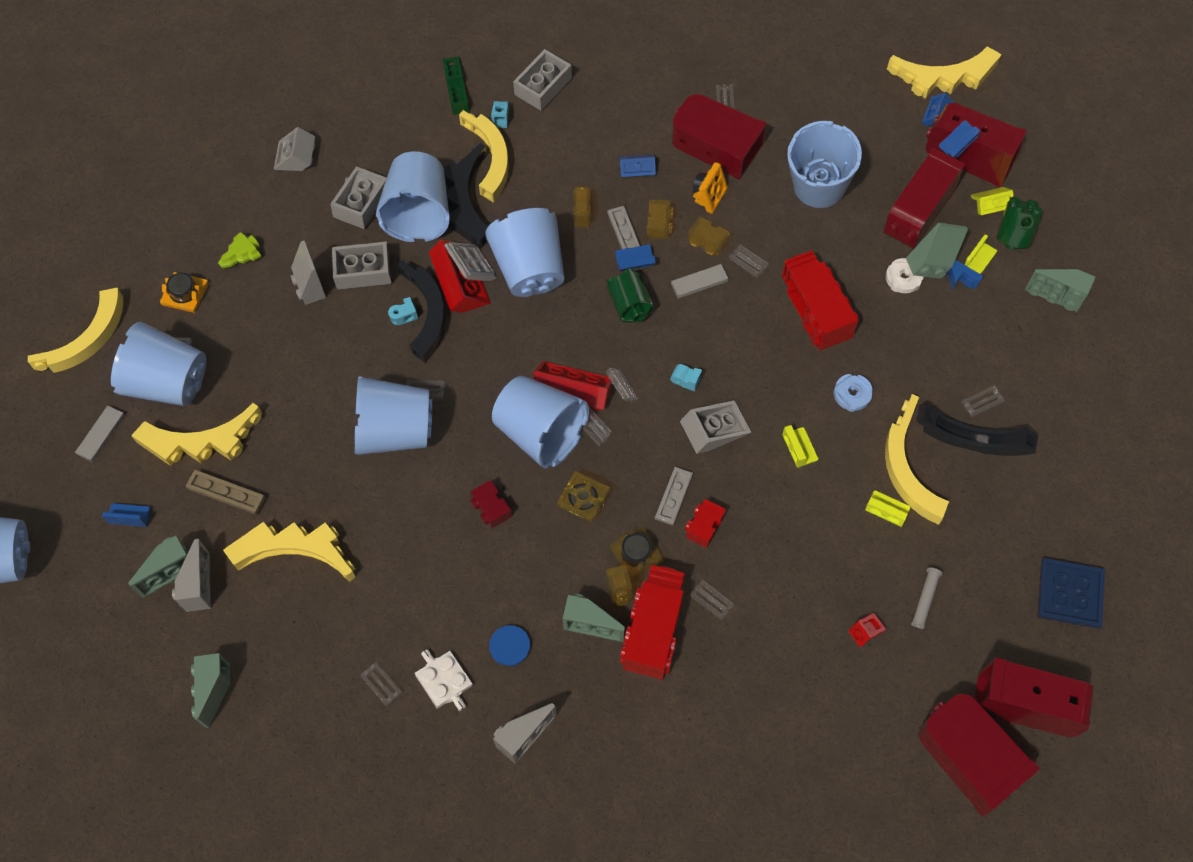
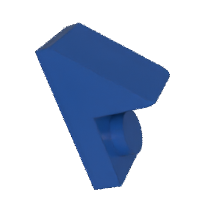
[947,260,983,290]

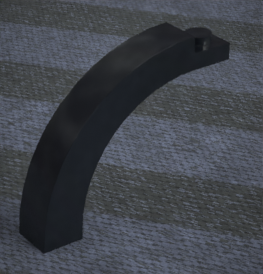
[397,260,445,363]
[916,403,1038,456]

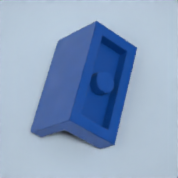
[922,92,954,126]
[939,121,980,159]
[619,154,656,177]
[615,245,656,272]
[102,503,151,527]

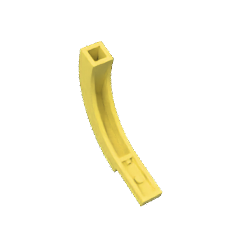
[885,394,949,525]

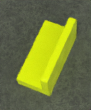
[971,187,1013,215]
[964,234,998,274]
[782,425,818,468]
[865,491,910,527]

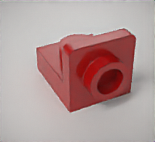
[849,613,886,647]

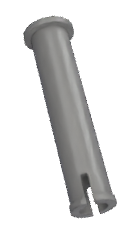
[911,568,943,629]

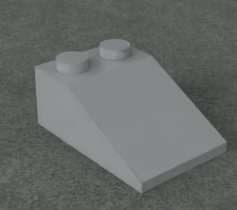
[330,166,387,229]
[290,241,326,305]
[680,401,751,454]
[172,539,211,612]
[493,703,557,764]

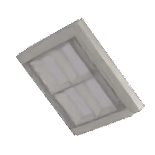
[444,242,497,281]

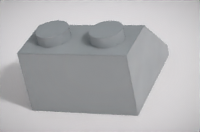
[274,127,315,171]

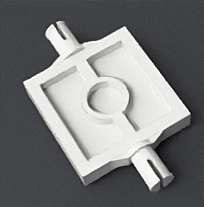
[415,649,472,711]

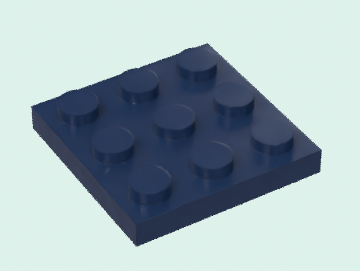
[1037,558,1105,629]

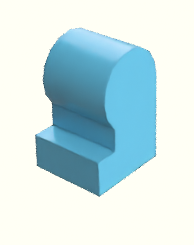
[491,101,509,128]
[388,297,418,325]
[670,364,702,391]

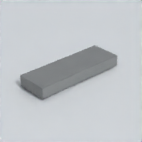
[607,206,640,249]
[671,264,728,299]
[75,406,125,462]
[655,467,693,525]

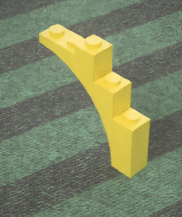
[887,46,1002,99]
[131,403,262,466]
[223,522,355,582]

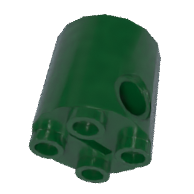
[996,197,1043,250]
[607,268,654,323]

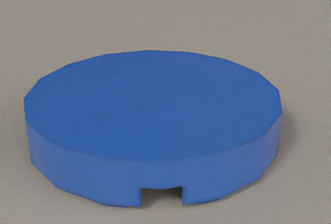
[489,625,530,666]

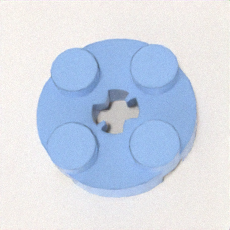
[833,374,872,412]

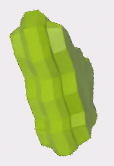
[218,232,261,269]

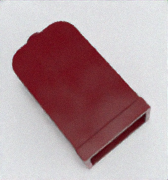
[672,94,767,180]
[925,103,1027,187]
[883,147,965,249]
[974,657,1094,737]
[919,694,1040,817]

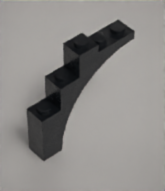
[443,143,488,249]

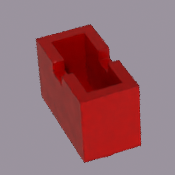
[685,499,726,548]

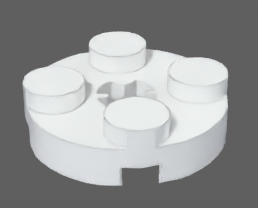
[886,258,923,293]

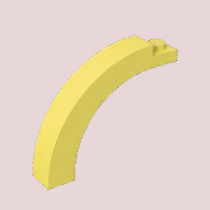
[459,110,509,203]
[28,288,123,373]

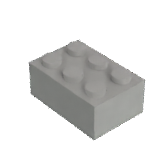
[513,49,572,111]
[332,242,392,290]

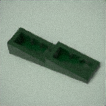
[442,56,469,115]

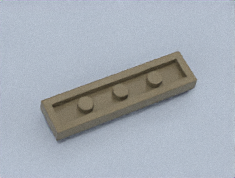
[185,470,265,515]

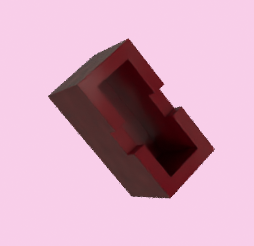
[470,480,512,529]

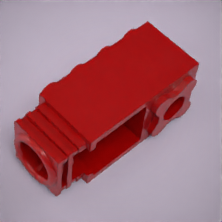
[781,250,859,351]
[620,565,685,680]

